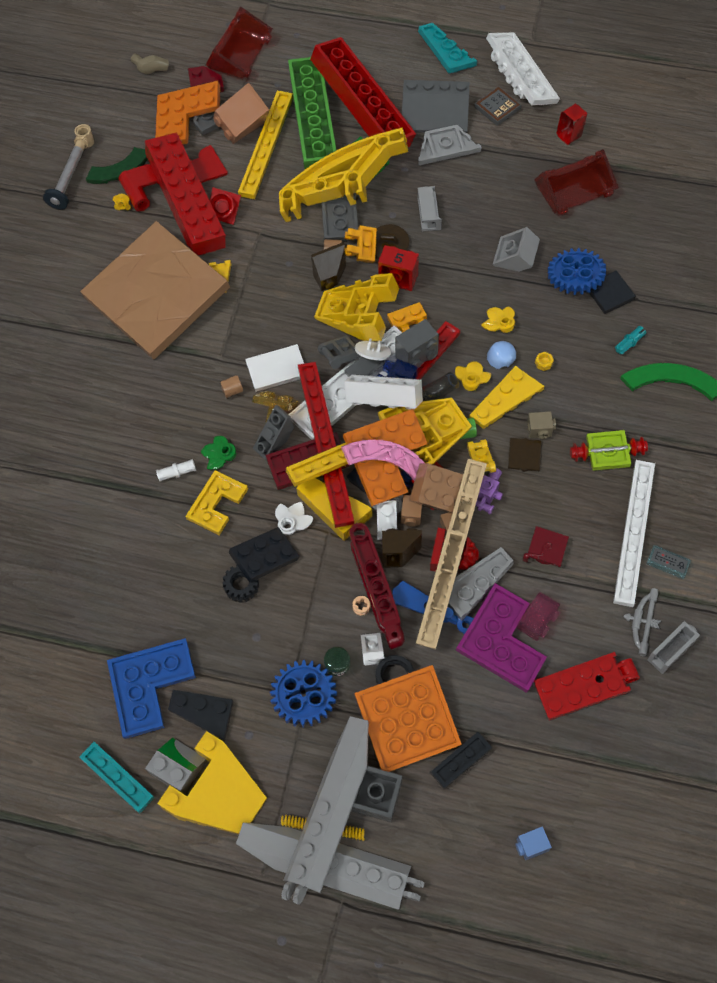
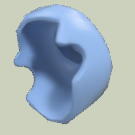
[487,341,516,369]

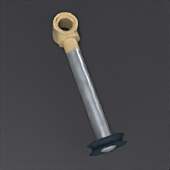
[43,124,94,210]

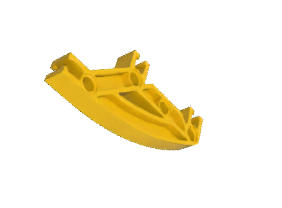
[279,128,408,222]

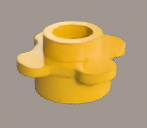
[113,194,131,210]

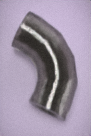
[422,372,459,401]

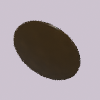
[375,224,409,258]

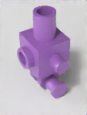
[476,468,503,515]

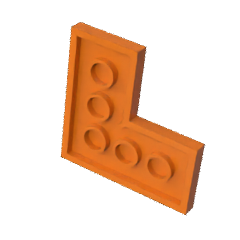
[155,81,220,144]
[342,409,428,507]

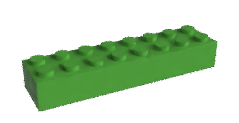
[288,57,336,170]

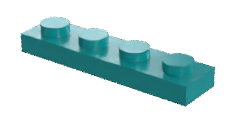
[79,742,155,814]

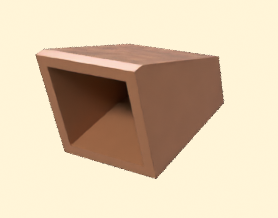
[213,83,269,144]

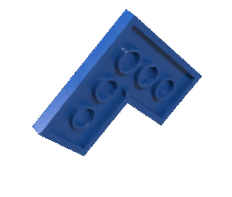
[107,638,196,739]

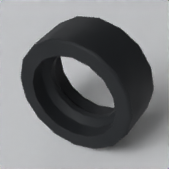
[375,655,414,685]

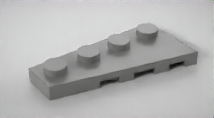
[448,547,513,621]

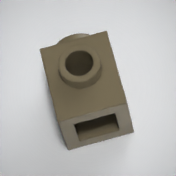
[527,411,556,439]

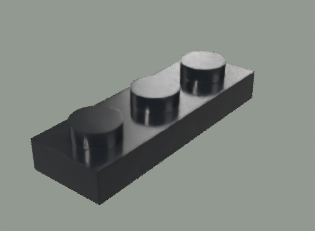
[430,732,492,789]

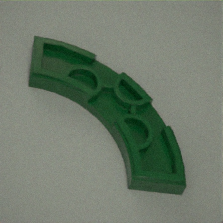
[86,147,148,184]

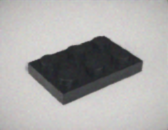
[229,527,299,583]

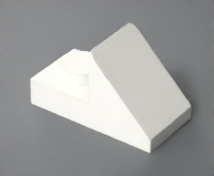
[361,633,384,666]

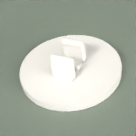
[355,339,391,360]

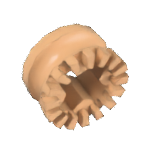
[352,596,370,616]

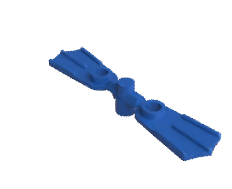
[392,581,474,634]

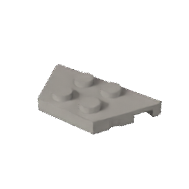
[418,125,481,165]

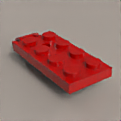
[534,652,640,721]

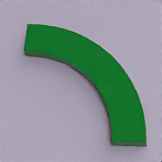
[620,363,717,402]

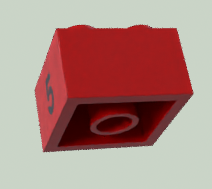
[378,245,419,291]

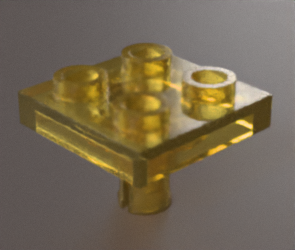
[252,391,298,423]

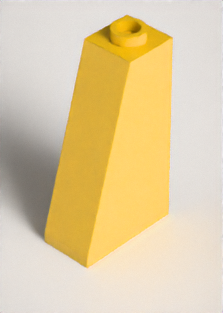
[296,478,372,541]

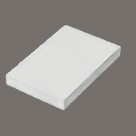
[245,344,304,392]

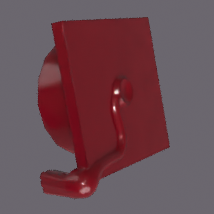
[523,526,569,567]

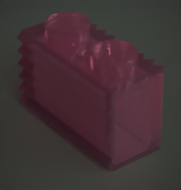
[517,592,561,641]

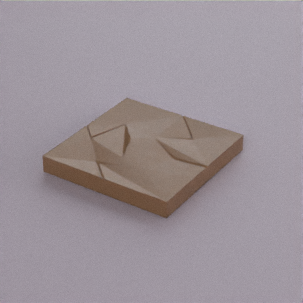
[80,221,230,360]

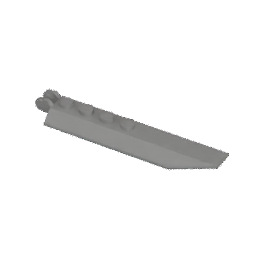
[281,716,369,905]
[236,823,424,910]

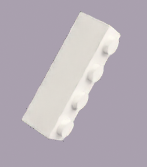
[344,375,423,410]

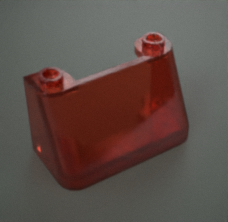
[205,6,273,79]
[534,149,619,216]

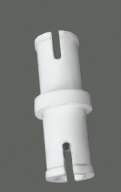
[156,459,196,482]

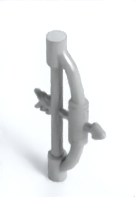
[624,588,661,656]

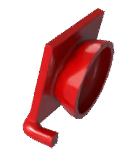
[209,188,241,225]

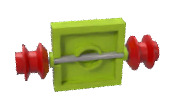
[570,430,648,471]

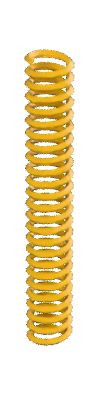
[281,814,365,841]

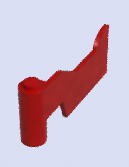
[119,145,228,211]

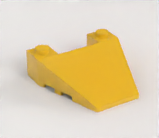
[314,273,399,341]
[157,731,267,834]

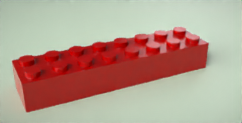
[310,37,416,148]
[145,132,226,256]

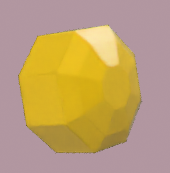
[535,352,554,371]

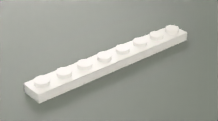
[613,460,655,607]

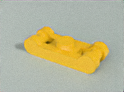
[467,439,496,473]

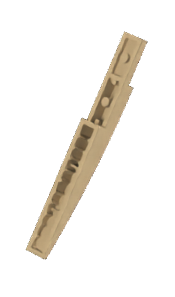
[416,459,487,650]

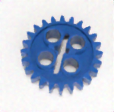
[548,248,606,295]
[270,660,337,728]

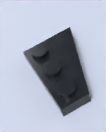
[168,690,234,742]

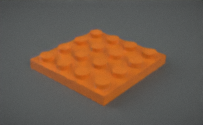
[354,665,462,772]

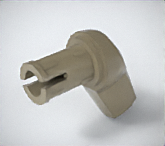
[131,53,169,74]

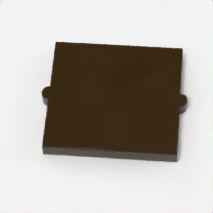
[508,438,541,472]

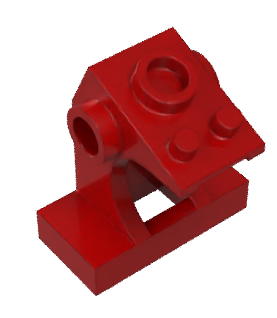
[430,528,479,572]

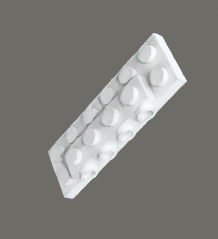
[486,32,560,106]

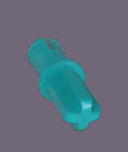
[615,326,646,355]

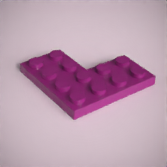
[455,583,547,693]

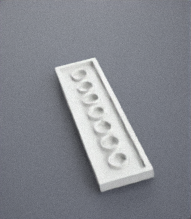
[288,326,402,440]

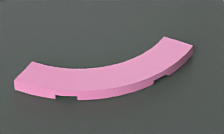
[341,440,424,481]

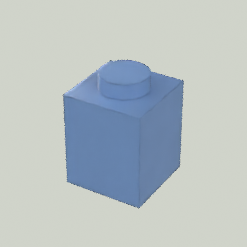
[515,826,552,860]

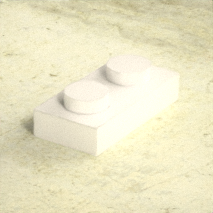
[377,500,397,540]

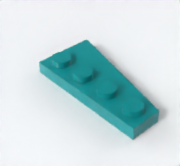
[418,23,477,74]

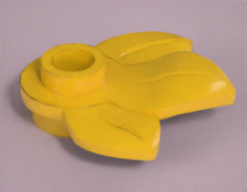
[481,307,515,333]
[455,361,491,391]

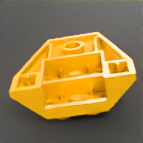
[378,398,472,465]

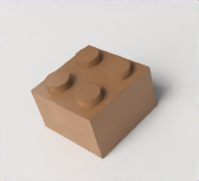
[409,463,463,512]

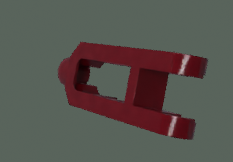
[349,523,405,650]

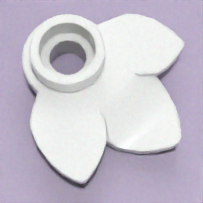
[275,502,313,535]

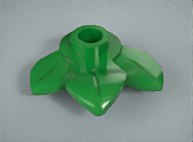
[201,436,237,470]

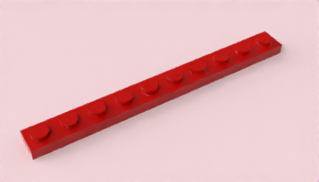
[298,362,354,528]

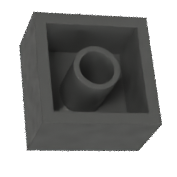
[395,319,439,372]
[351,766,403,823]

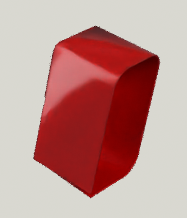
[556,103,588,145]

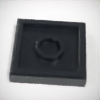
[589,270,636,314]

